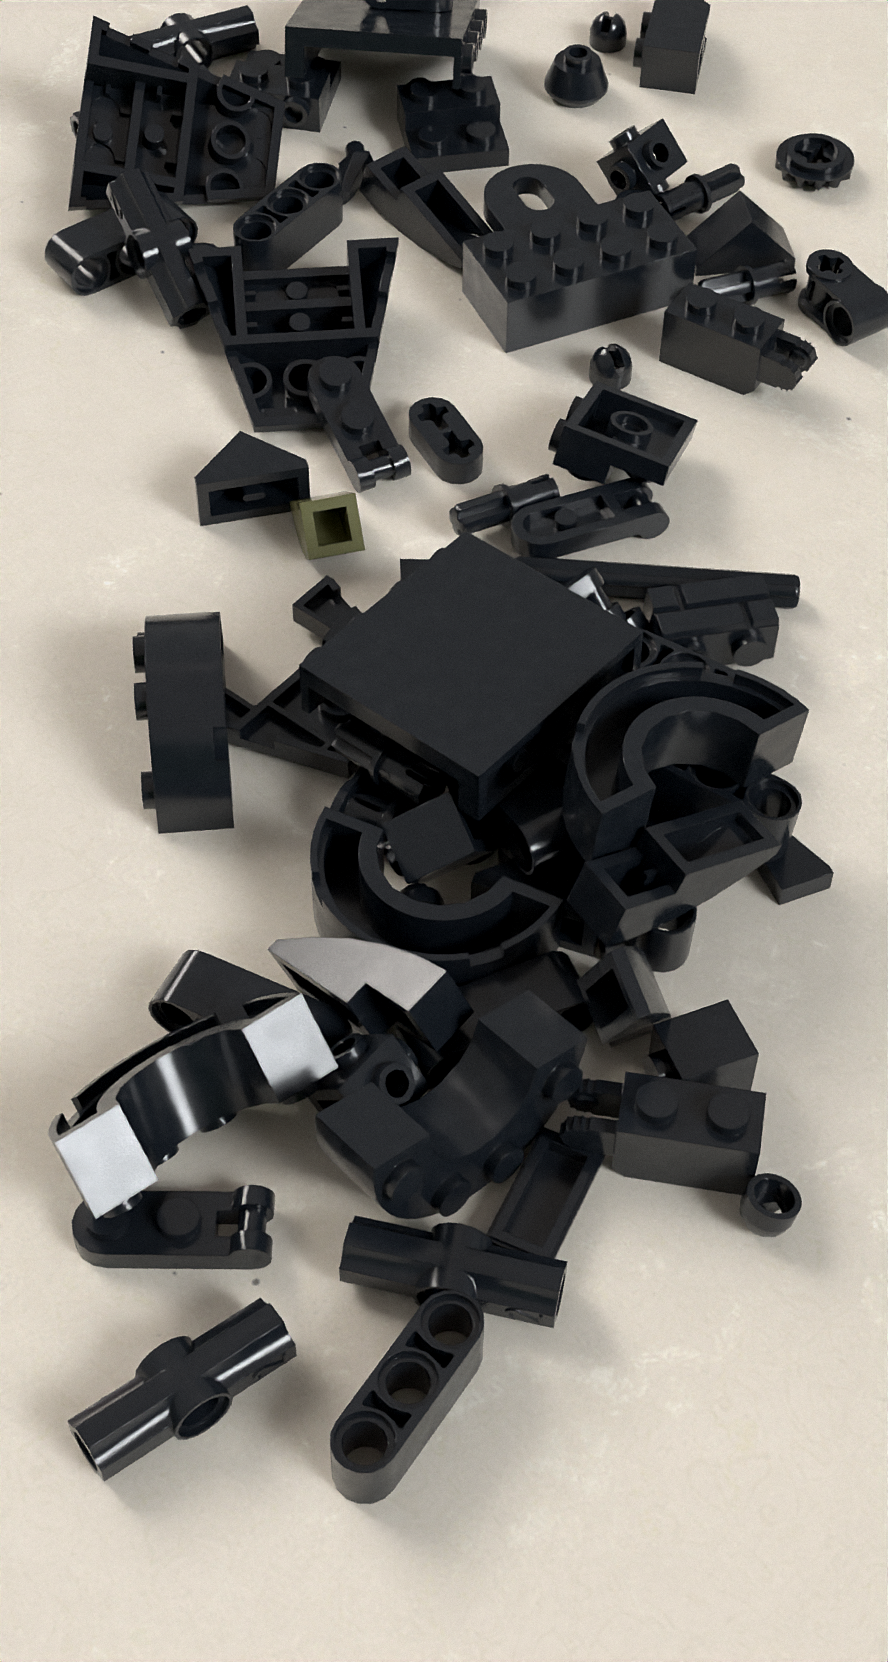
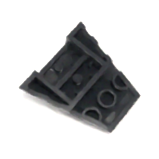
[68,15,285,211]
[188,237,399,433]

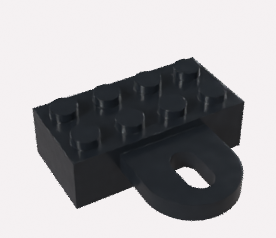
[462,164,697,353]

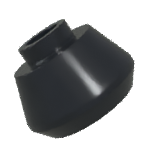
[544,44,609,108]

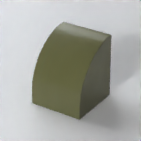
[290,491,365,560]

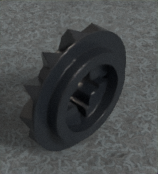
[775,133,855,191]

